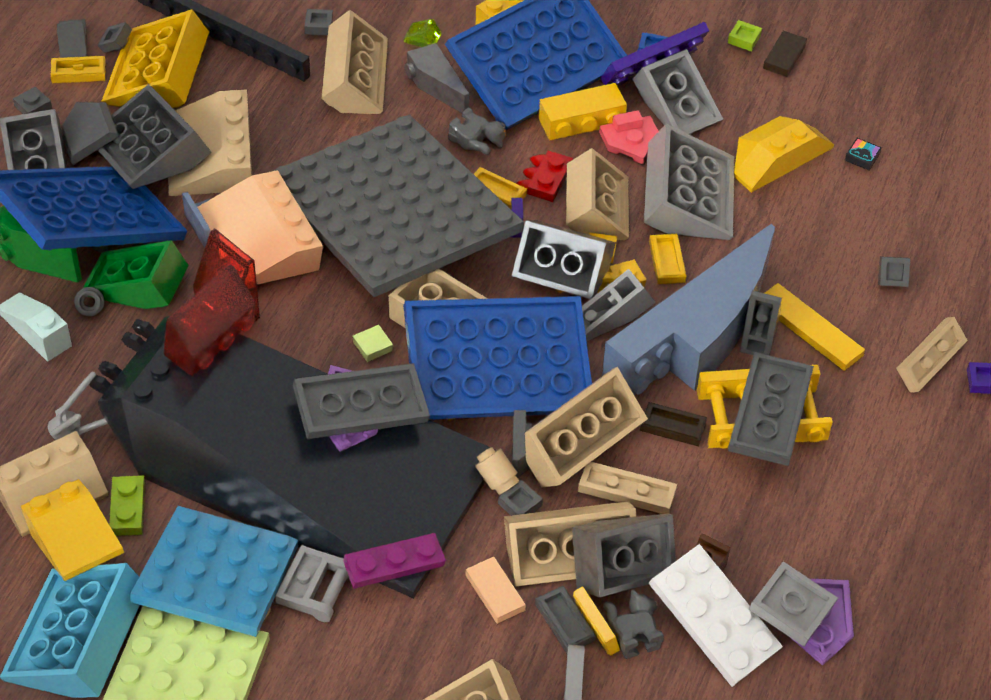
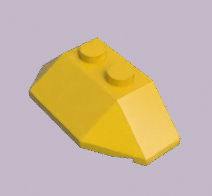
[734,116,834,193]

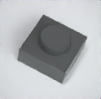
[304,9,333,35]
[98,22,132,53]
[13,87,52,114]
[878,256,910,287]
[498,480,543,516]

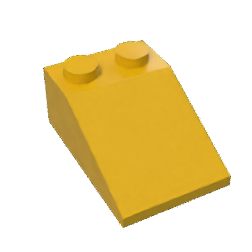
[20,479,124,581]

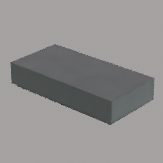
[535,586,596,654]

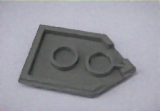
[61,102,119,165]

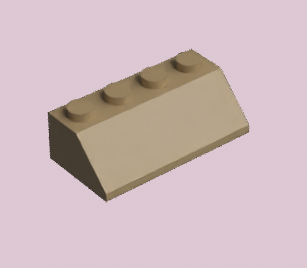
[322,10,388,114]
[525,367,648,487]
[504,501,636,587]

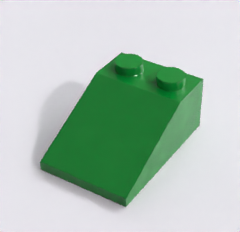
[0,206,82,283]
[83,240,189,309]

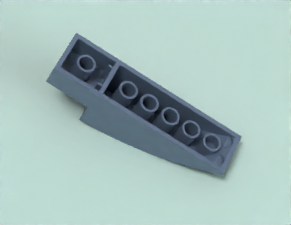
[602,224,775,395]

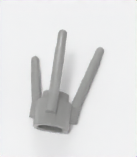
[48,372,108,440]

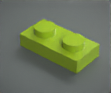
[109,476,145,536]

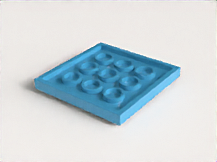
[130,506,298,637]

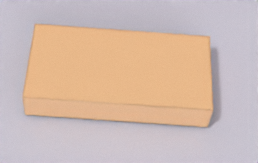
[466,557,526,624]

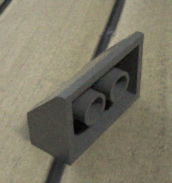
[512,220,616,299]

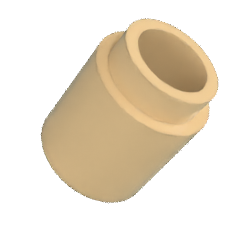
[475,447,519,495]

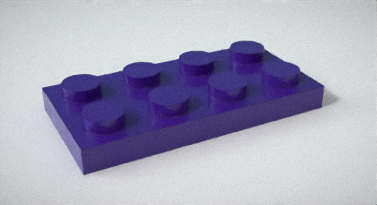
[601,22,709,86]

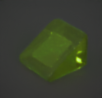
[403,19,441,47]

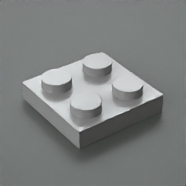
[749,562,838,646]

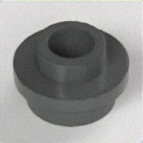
[74,287,104,316]

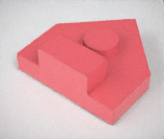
[599,110,659,164]

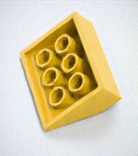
[102,9,209,108]

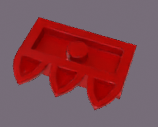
[516,150,573,202]

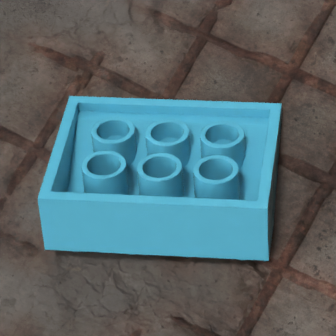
[0,563,140,698]

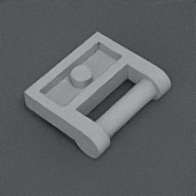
[275,545,349,622]

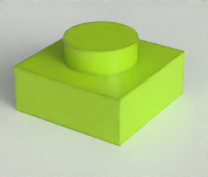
[728,20,762,52]

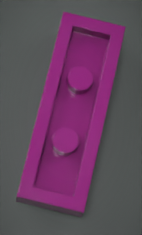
[343,533,446,589]

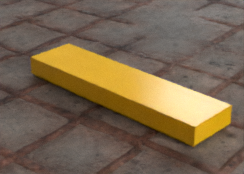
[765,283,865,371]

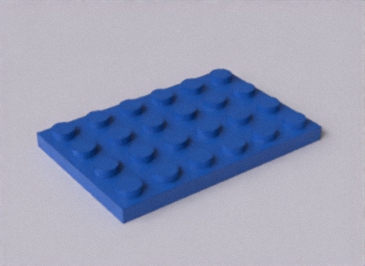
[445,0,627,131]
[0,167,187,250]
[403,296,592,419]

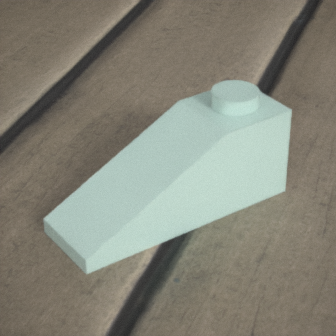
[0,292,72,362]

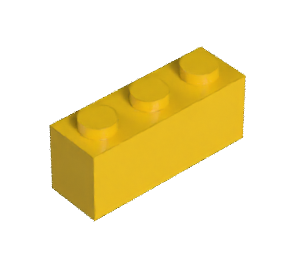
[539,83,627,141]

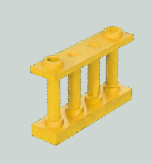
[697,365,833,449]

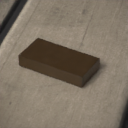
[763,30,807,77]
[640,402,707,447]

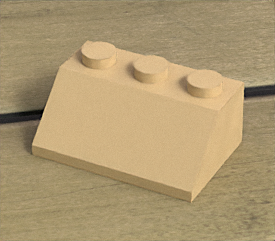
[566,148,629,240]
[0,431,109,537]

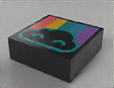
[845,137,882,171]

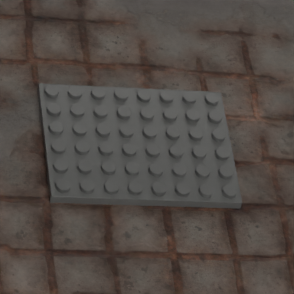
[271,114,524,297]

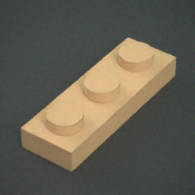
[896,317,968,392]
[578,462,677,514]

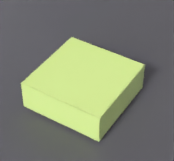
[353,325,393,362]

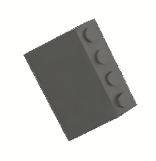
[98,84,211,189]

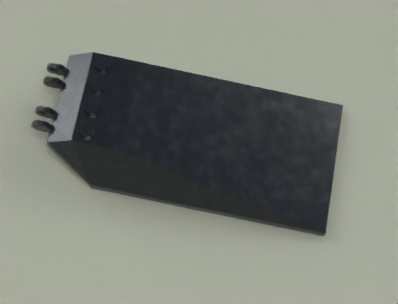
[89,312,496,599]

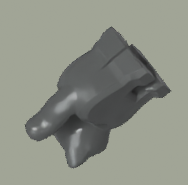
[448,107,506,155]
[603,589,664,659]

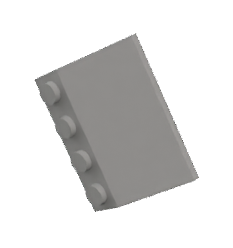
[644,123,734,240]

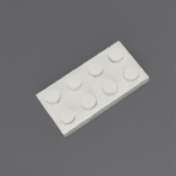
[649,544,783,687]

